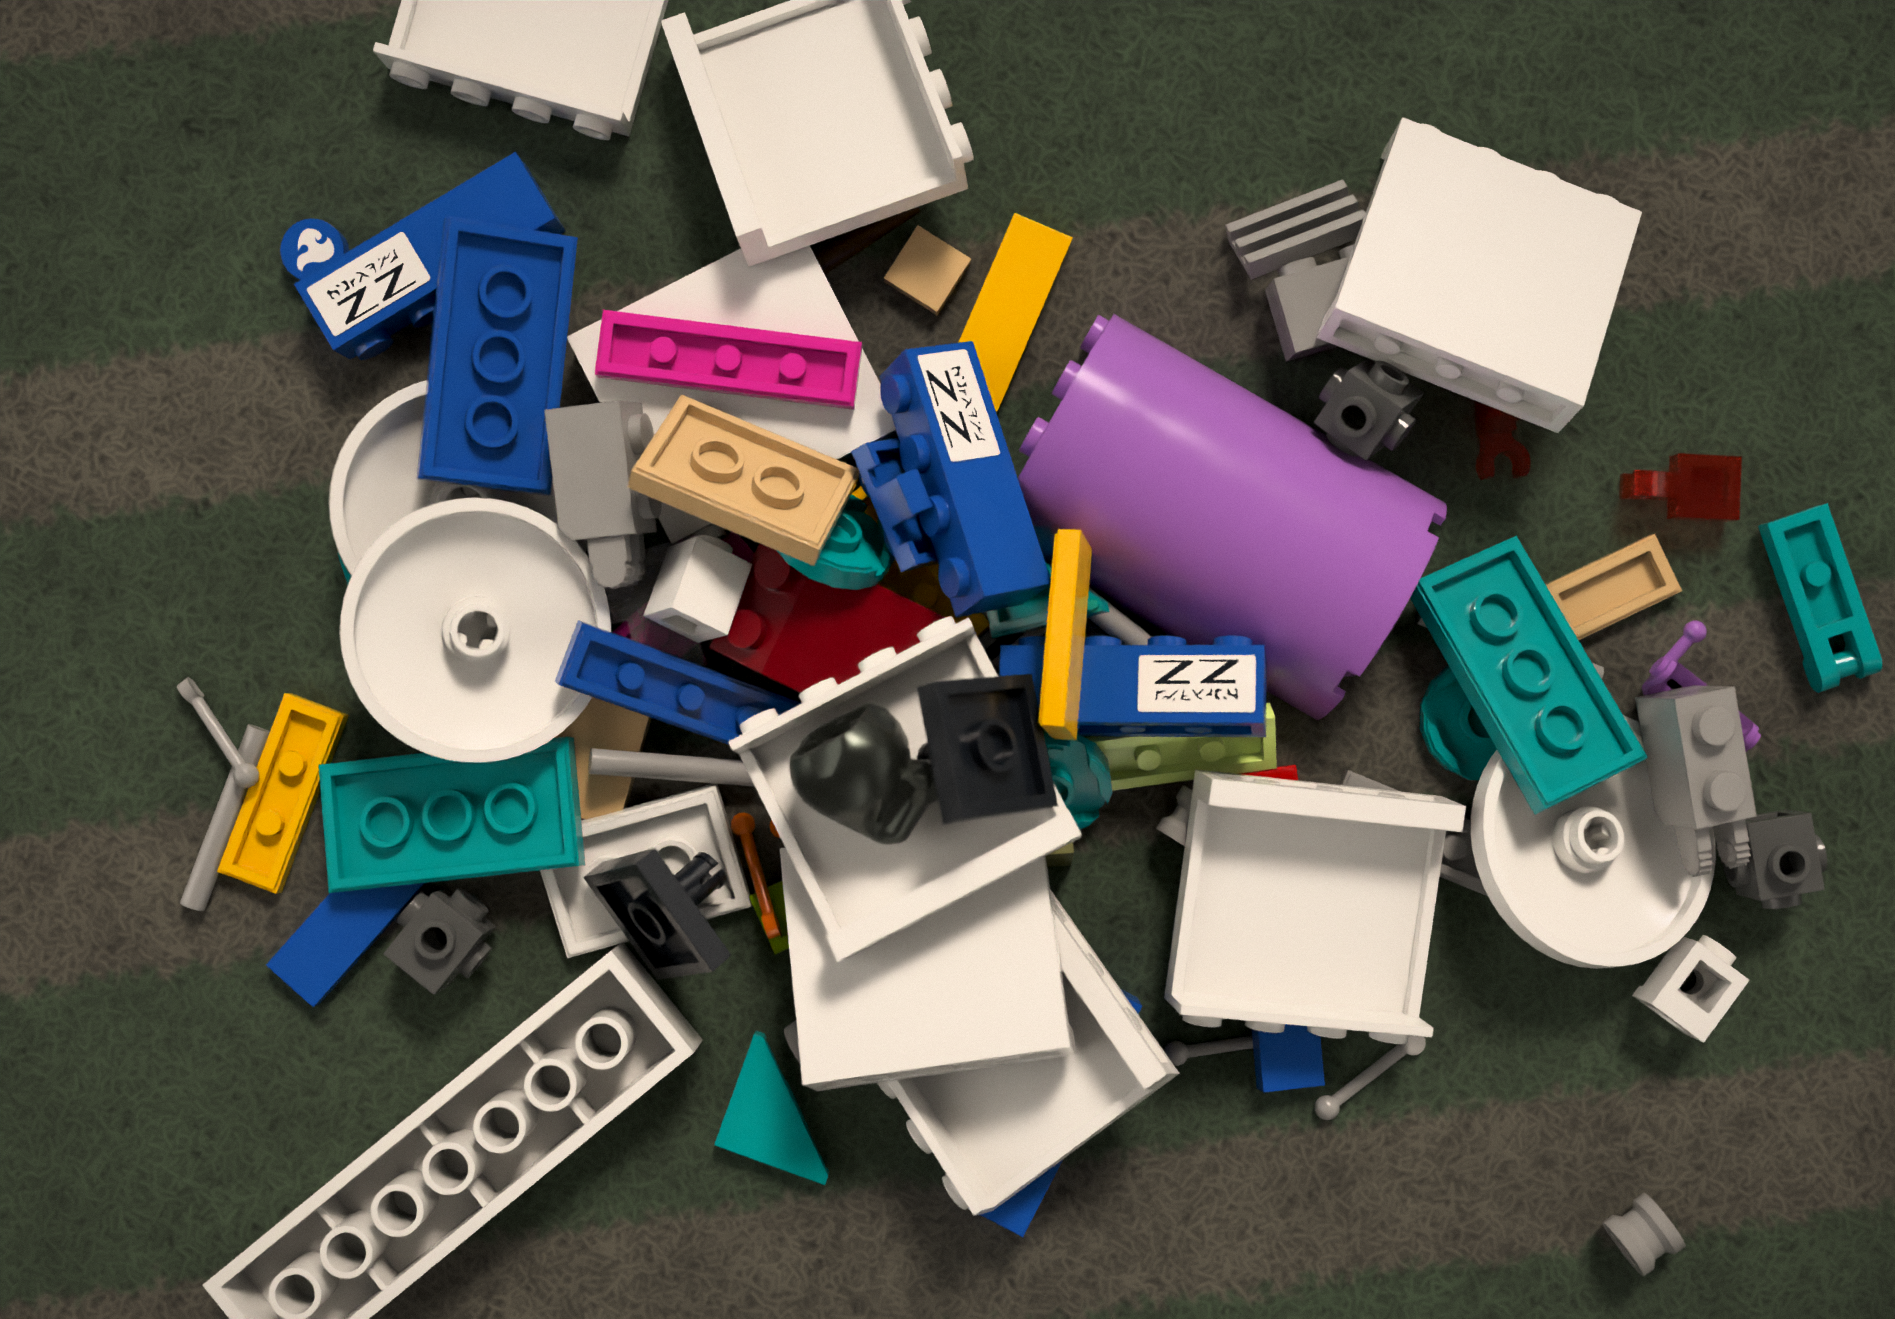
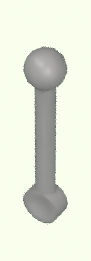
[177,677,260,788]
[1164,1035,1253,1066]
[1314,1035,1426,1120]

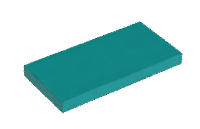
[1410,536,1648,815]
[319,736,586,893]

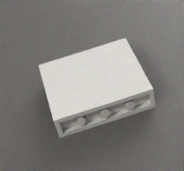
[373,0,668,140]
[661,0,974,267]
[1317,117,1642,433]
[567,245,898,545]
[728,616,1082,961]
[1164,769,1466,1044]
[779,847,1076,1091]
[877,889,1180,1216]

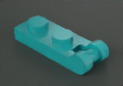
[1758,503,1882,693]

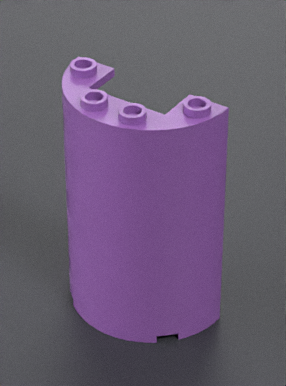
[1018,314,1447,720]

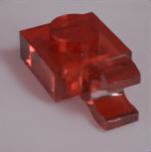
[1474,400,1531,480]
[1619,453,1742,522]

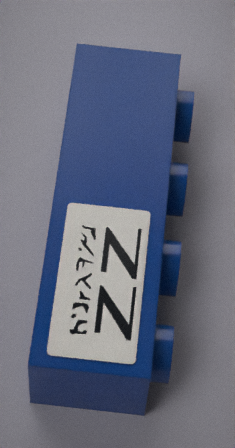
[294,152,566,360]
[879,341,1051,618]
[999,635,1267,737]

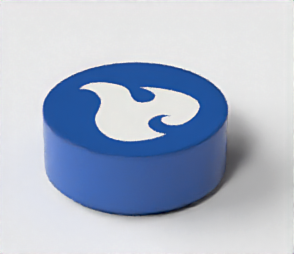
[280,219,349,280]

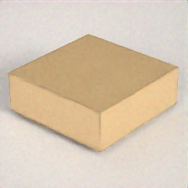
[884,225,971,315]

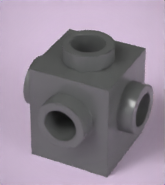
[1314,358,1424,460]
[1723,809,1827,909]
[383,887,497,995]

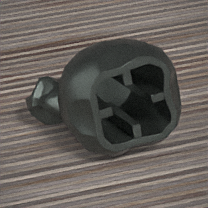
[789,703,938,845]

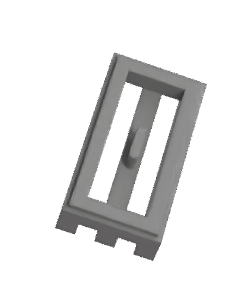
[1225,179,1365,280]

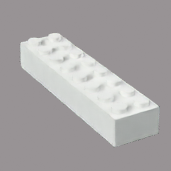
[202,943,703,1319]

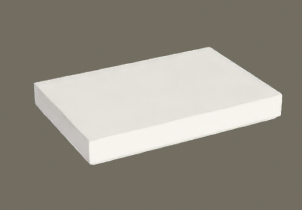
[540,783,752,958]

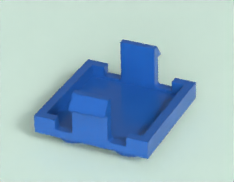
[851,438,938,572]

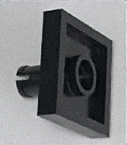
[917,674,1058,824]
[583,848,731,980]

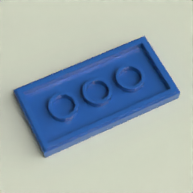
[416,216,578,496]

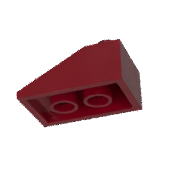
[709,543,946,693]

